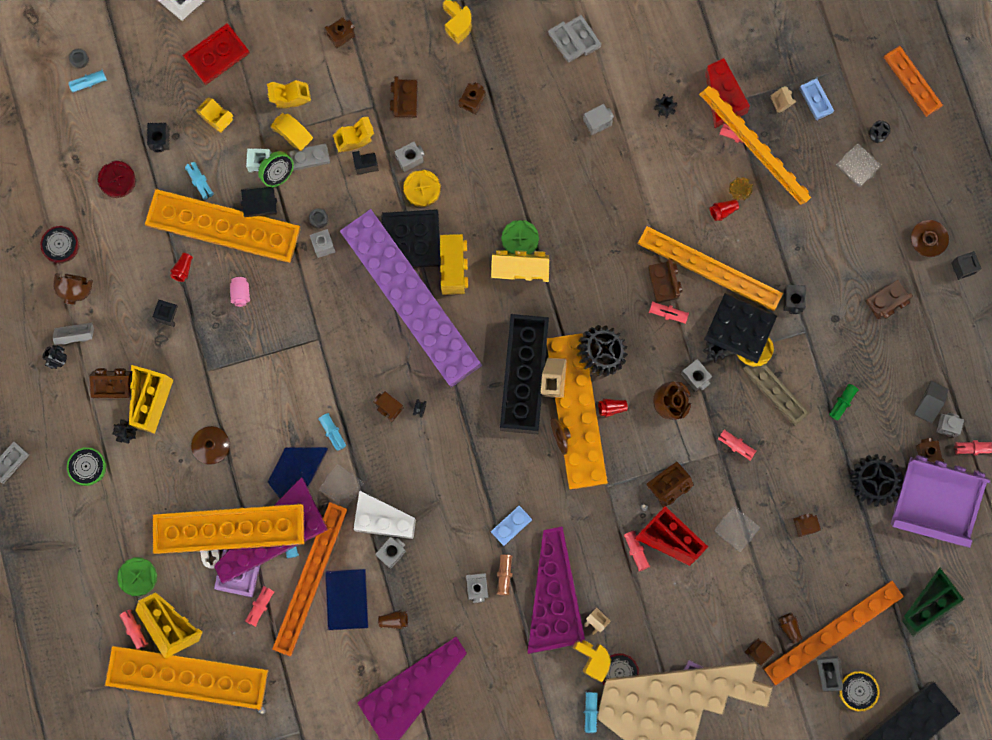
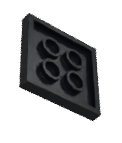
[382,209,441,268]
[704,293,777,363]

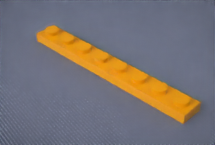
[699,86,811,205]
[638,226,783,311]

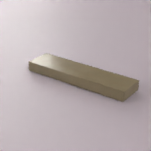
[743,364,809,426]

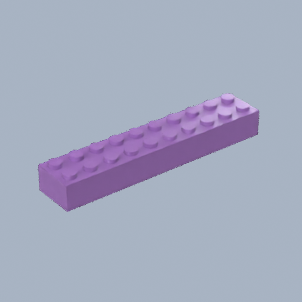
[340,209,482,388]

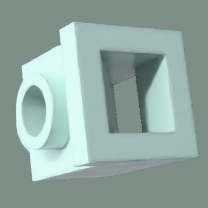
[246,149,271,172]

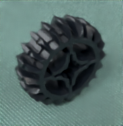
[577,325,628,377]
[849,454,903,507]

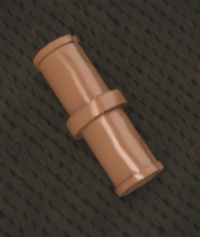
[497,555,513,595]

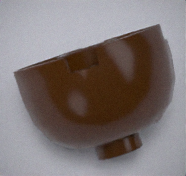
[53,273,93,305]
[653,381,691,420]

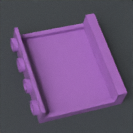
[891,455,990,548]

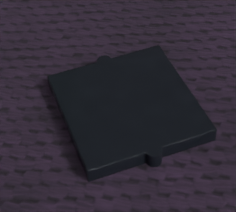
[240,187,277,217]

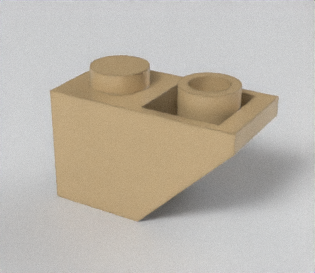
[541,358,567,398]

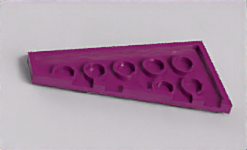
[214,478,328,584]
[527,526,585,654]
[357,637,467,740]

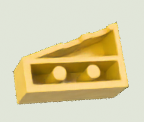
[440,234,468,295]
[491,250,549,282]
[129,365,173,434]
[135,592,203,659]

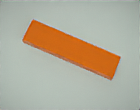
[883,46,943,117]

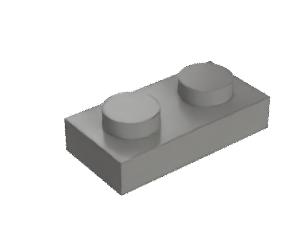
[566,15,601,56]
[548,21,584,63]
[290,144,330,171]
[52,323,94,345]
[0,442,29,484]

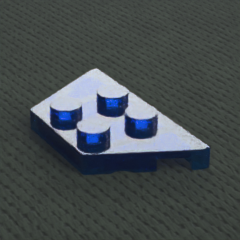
[268,447,328,499]

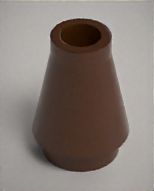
[378,610,408,629]
[778,612,803,644]

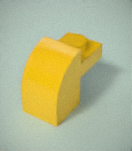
[443,0,472,44]
[267,80,311,108]
[195,97,234,133]
[270,113,313,151]
[333,117,374,152]
[573,640,610,682]

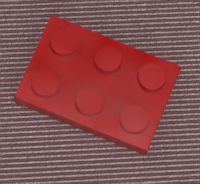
[183,23,250,86]

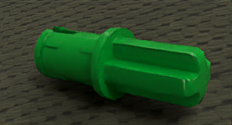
[829,384,859,421]

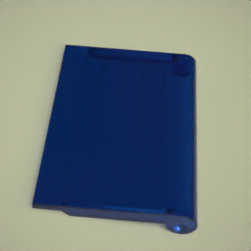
[325,569,368,630]

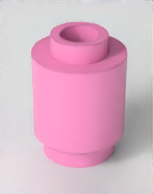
[230,277,250,307]

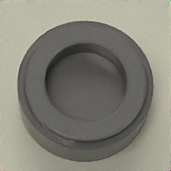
[69,49,89,69]
[309,208,328,228]

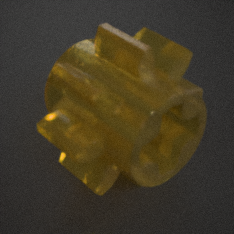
[729,177,753,201]

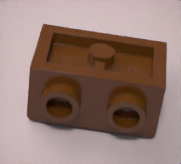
[390,76,418,118]
[648,259,682,303]
[865,280,913,319]
[89,368,131,398]
[646,461,694,508]

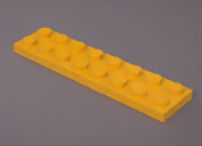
[145,189,301,263]
[547,333,608,490]
[153,504,304,554]
[105,646,268,710]

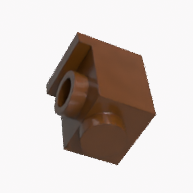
[325,17,355,48]
[459,82,486,115]
[373,391,404,423]
[916,438,944,463]
[793,513,821,537]
[744,638,775,667]

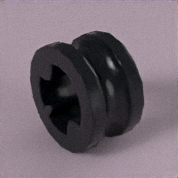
[413,399,427,418]

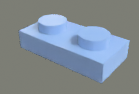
[799,78,834,120]
[491,506,532,546]

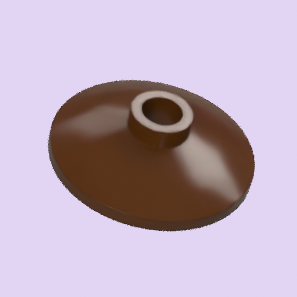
[911,220,949,257]
[550,417,571,455]
[191,426,230,465]

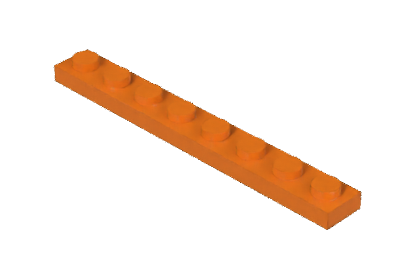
[272,502,348,657]
[763,580,904,686]

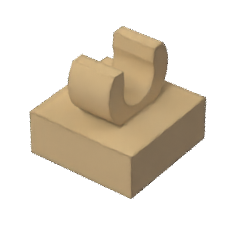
[771,87,796,113]
[584,608,611,635]

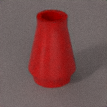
[710,199,739,221]
[170,253,193,282]
[598,398,628,417]

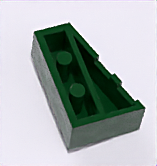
[901,568,965,637]

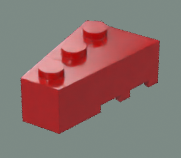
[705,58,750,129]
[634,506,708,566]

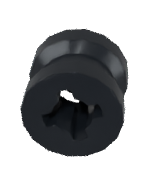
[869,120,890,143]

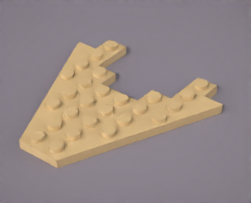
[597,662,772,740]

